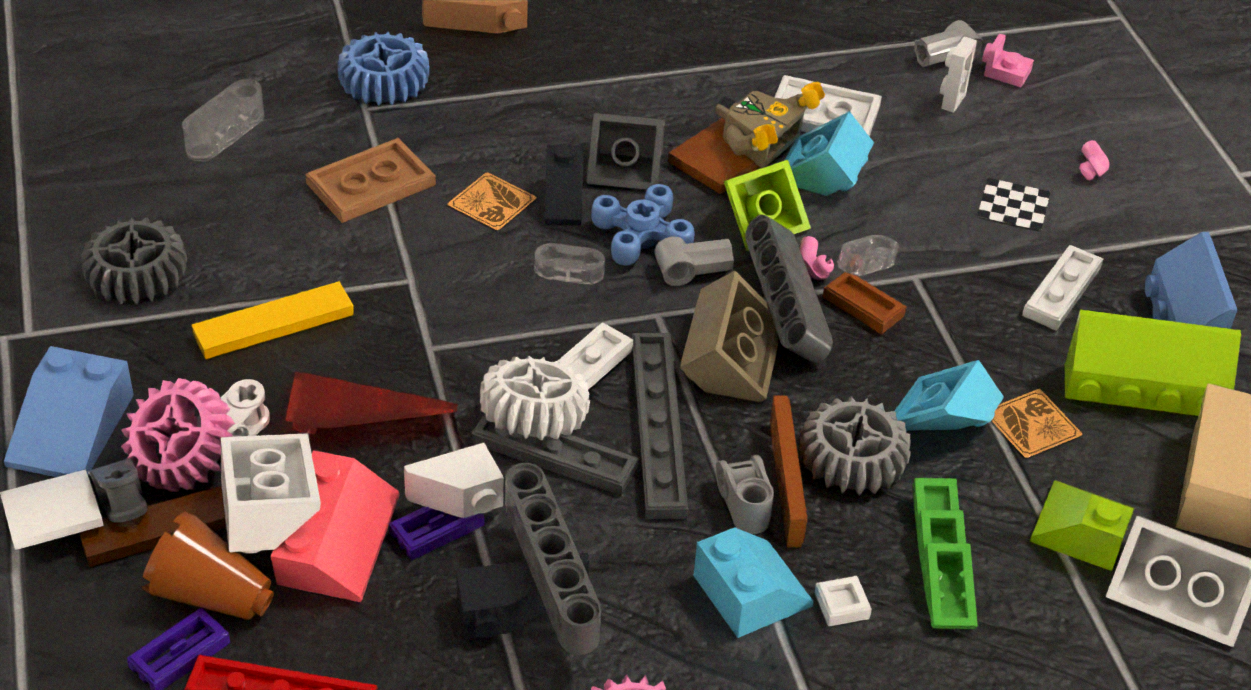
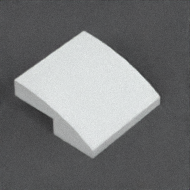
[0,469,104,550]

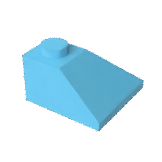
[895,360,1004,431]

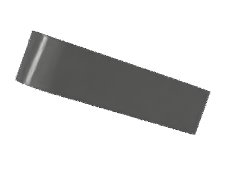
[745,214,833,363]
[505,463,602,655]

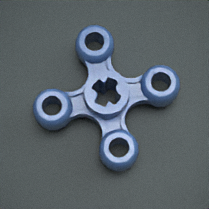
[591,184,695,266]

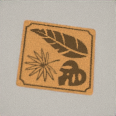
[448,172,537,230]
[991,389,1082,458]

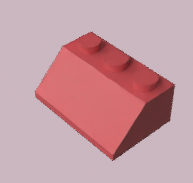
[271,450,399,602]

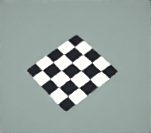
[978,178,1050,231]

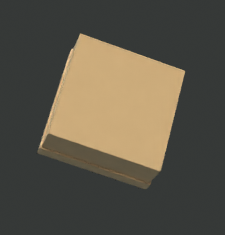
[1175,383,1251,548]

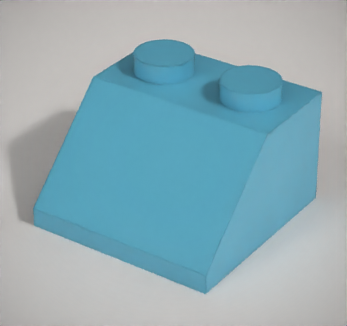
[784,111,874,196]
[693,527,813,638]

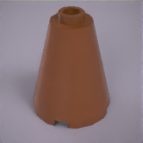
[142,511,274,620]

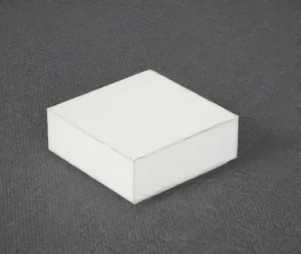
[814,576,872,627]

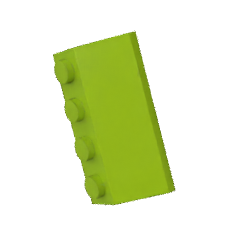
[1064,310,1241,416]

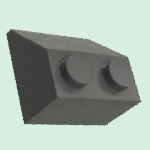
[586,113,665,190]

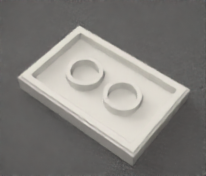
[774,75,882,136]

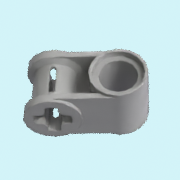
[716,455,774,534]

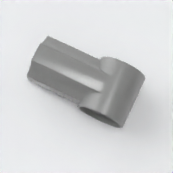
[914,20,985,67]
[654,237,734,286]

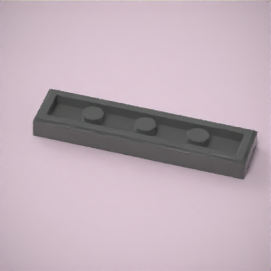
[471,413,638,496]

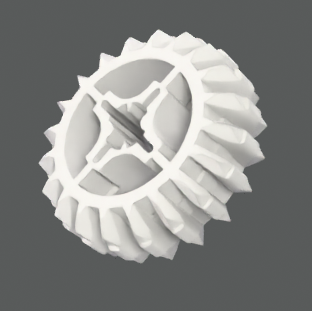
[480,356,590,440]

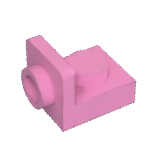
[982,33,1034,88]

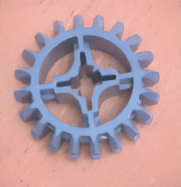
[337,31,430,106]

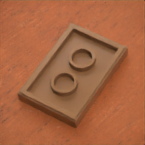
[305,138,436,223]

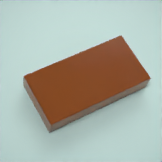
[823,270,907,334]

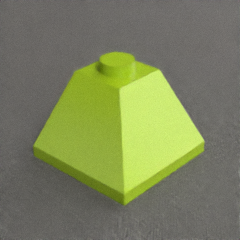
[723,160,811,251]
[1030,480,1135,571]

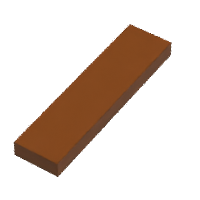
[770,396,807,547]

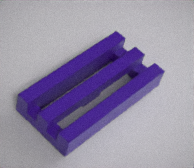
[389,506,484,561]
[127,608,231,690]

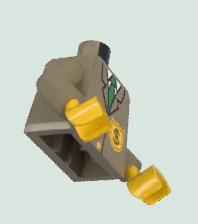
[715,82,825,168]

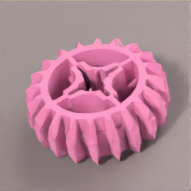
[121,378,235,492]

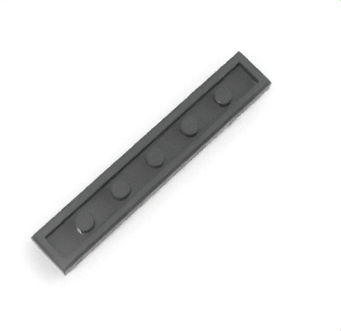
[632,333,688,519]

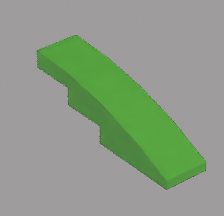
[912,478,978,629]

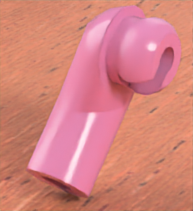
[1079,141,1109,180]
[799,236,834,280]

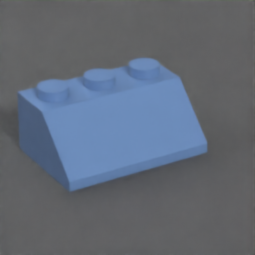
[1145,232,1237,329]

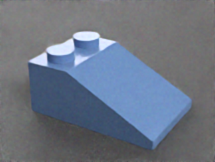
[4,346,134,477]

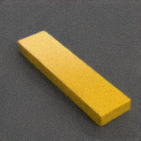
[192,281,354,359]

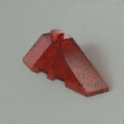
[285,370,458,434]

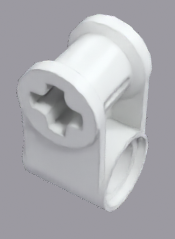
[197,379,270,437]

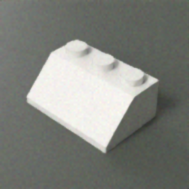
[221,433,321,553]
[1106,516,1251,647]

